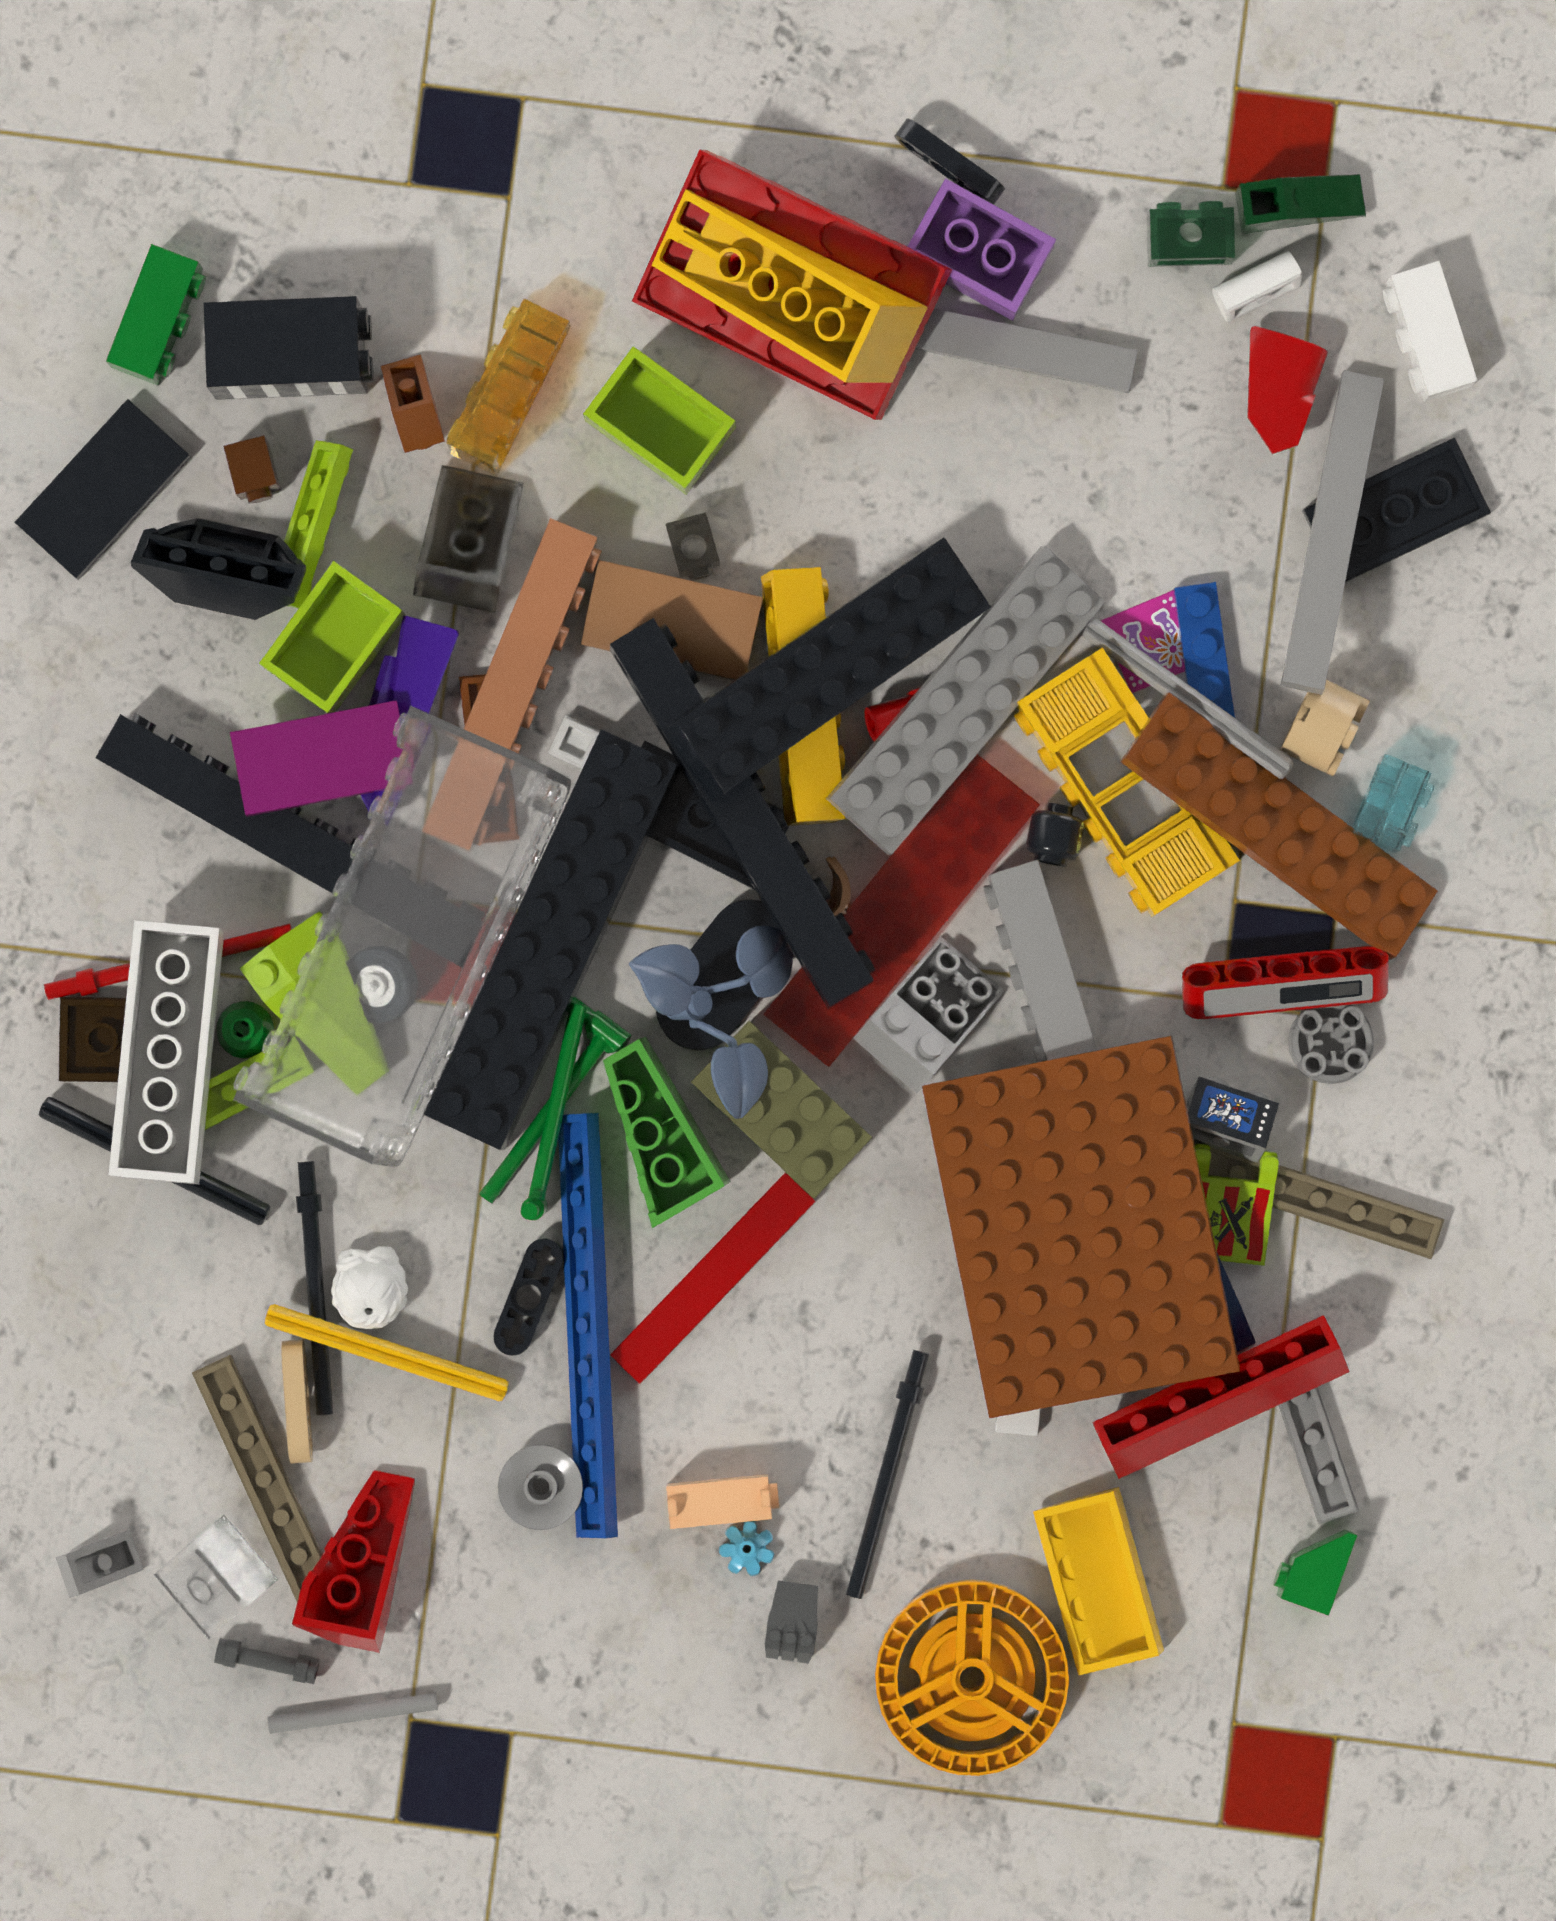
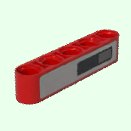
[1182,946,1389,1019]

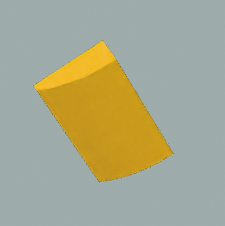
[1033,1487,1164,1676]

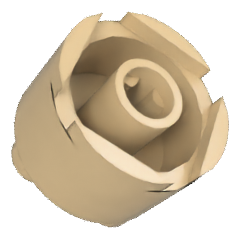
[1280,680,1370,776]

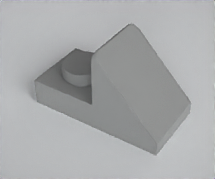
[56,1530,144,1598]

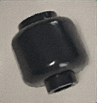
[1026,803,1085,867]

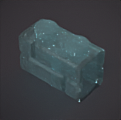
[1352,754,1434,853]

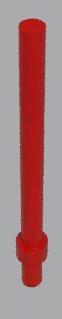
[44,923,292,1000]

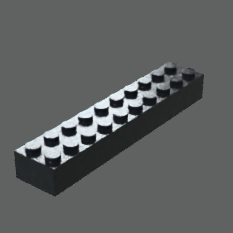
[423,729,681,1150]

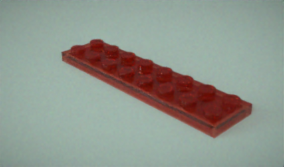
[763,754,1040,1067]

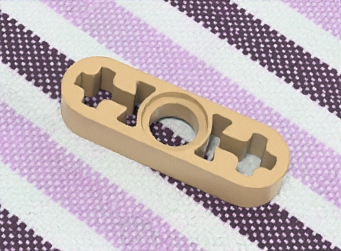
[281,1339,313,1464]

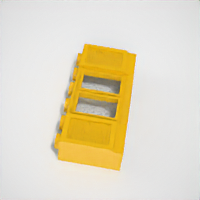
[1014,647,1240,917]

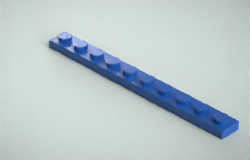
[558,1113,618,1539]

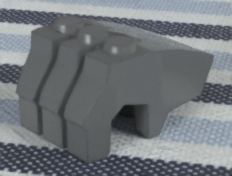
[765,1580,818,1664]

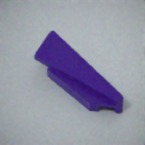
[361,615,459,824]

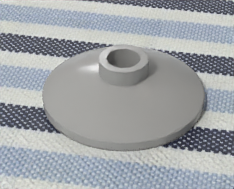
[498,1445,583,1530]

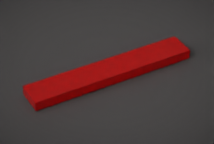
[610,1172,816,1384]

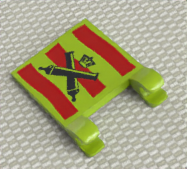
[1195,1144,1279,1266]

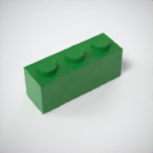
[106,244,206,385]

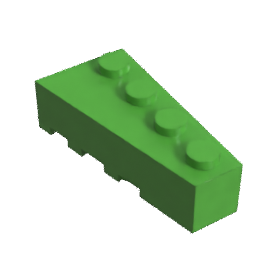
[603,1036,731,1228]

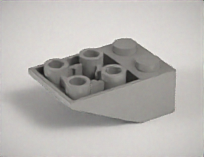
[853,937,1005,1093]

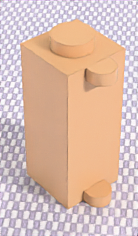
[666,1474,780,1529]

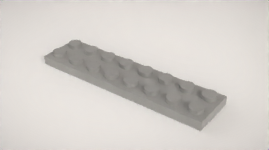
[826,546,1105,855]

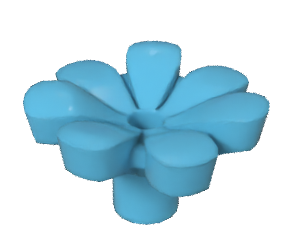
[719,1521,774,1576]

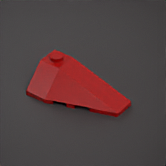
[292,1470,416,1653]

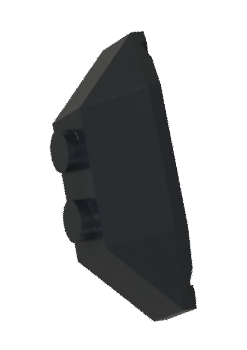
[131,518,306,620]

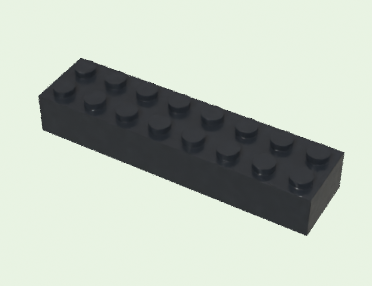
[664,537,991,799]

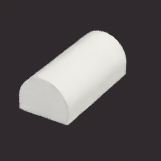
[1212,251,1302,322]

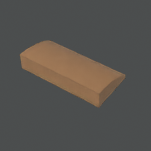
[581,560,763,680]

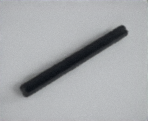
[38,1097,271,1225]

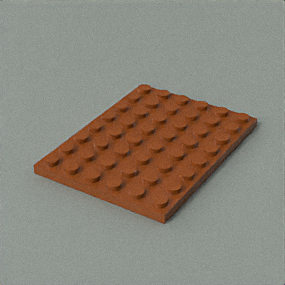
[922,1035,1240,1418]

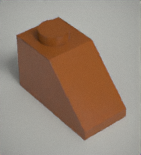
[381,354,445,453]

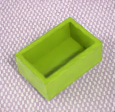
[583,346,736,495]
[259,561,406,714]

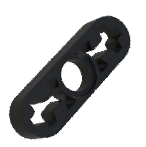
[894,118,1005,205]
[493,1238,564,1356]

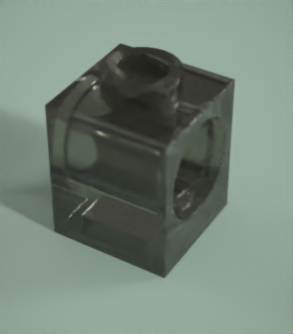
[665,512,720,581]

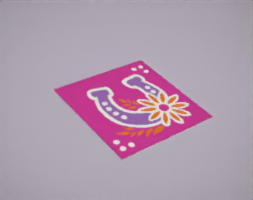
[1100,590,1185,693]

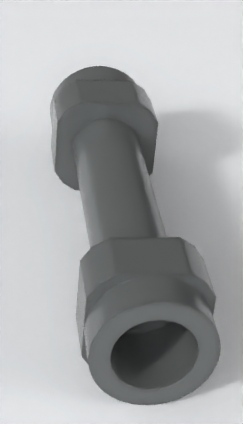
[214,1638,320,1684]

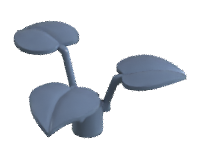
[629,926,793,1119]

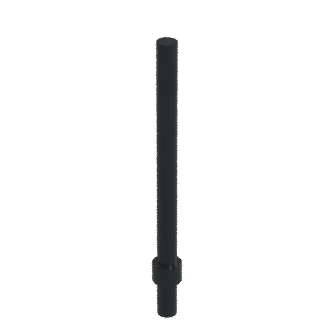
[296,1161,333,1415]
[846,1349,929,1599]

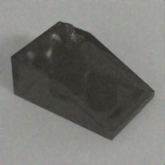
[413,465,524,613]

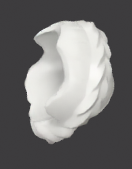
[331,1246,408,1330]

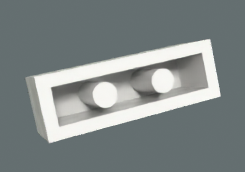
[1383,261,1478,402]

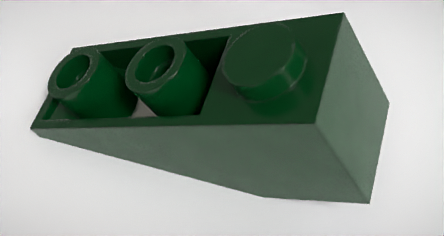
[1235,174,1366,234]

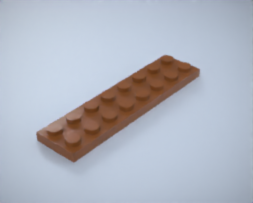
[1120,692,1438,960]

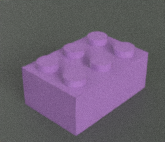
[907,178,1056,321]

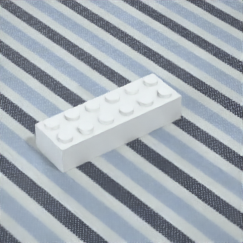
[109,920,224,1184]

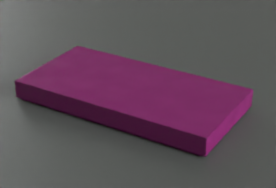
[230,700,413,817]

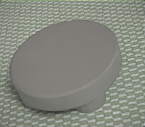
[1288,1005,1374,1084]

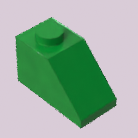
[1273,1529,1357,1616]

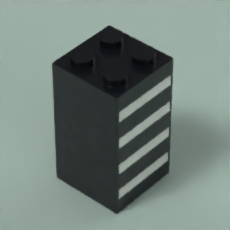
[203,296,374,400]

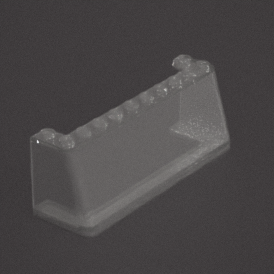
[233,706,571,1167]

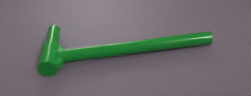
[479,997,632,1204]
[521,1003,587,1221]

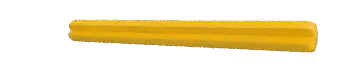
[264,1304,509,1401]

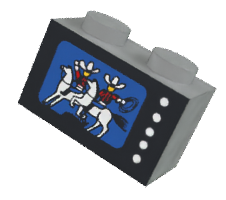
[1187,1076,1279,1163]

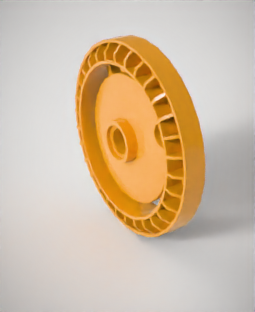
[875,1580,1069,1776]

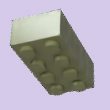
[691,1021,872,1199]

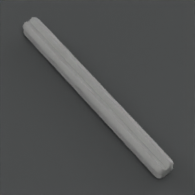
[1083,618,1294,779]

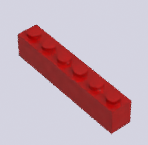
[1092,1315,1350,1479]

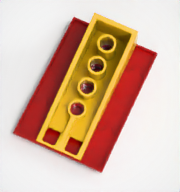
[632,149,952,420]

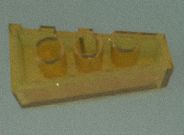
[446,299,571,477]

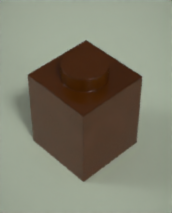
[223,435,281,504]

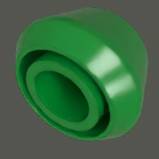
[216,1001,274,1059]

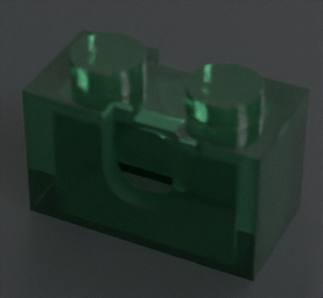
[1147,201,1235,267]

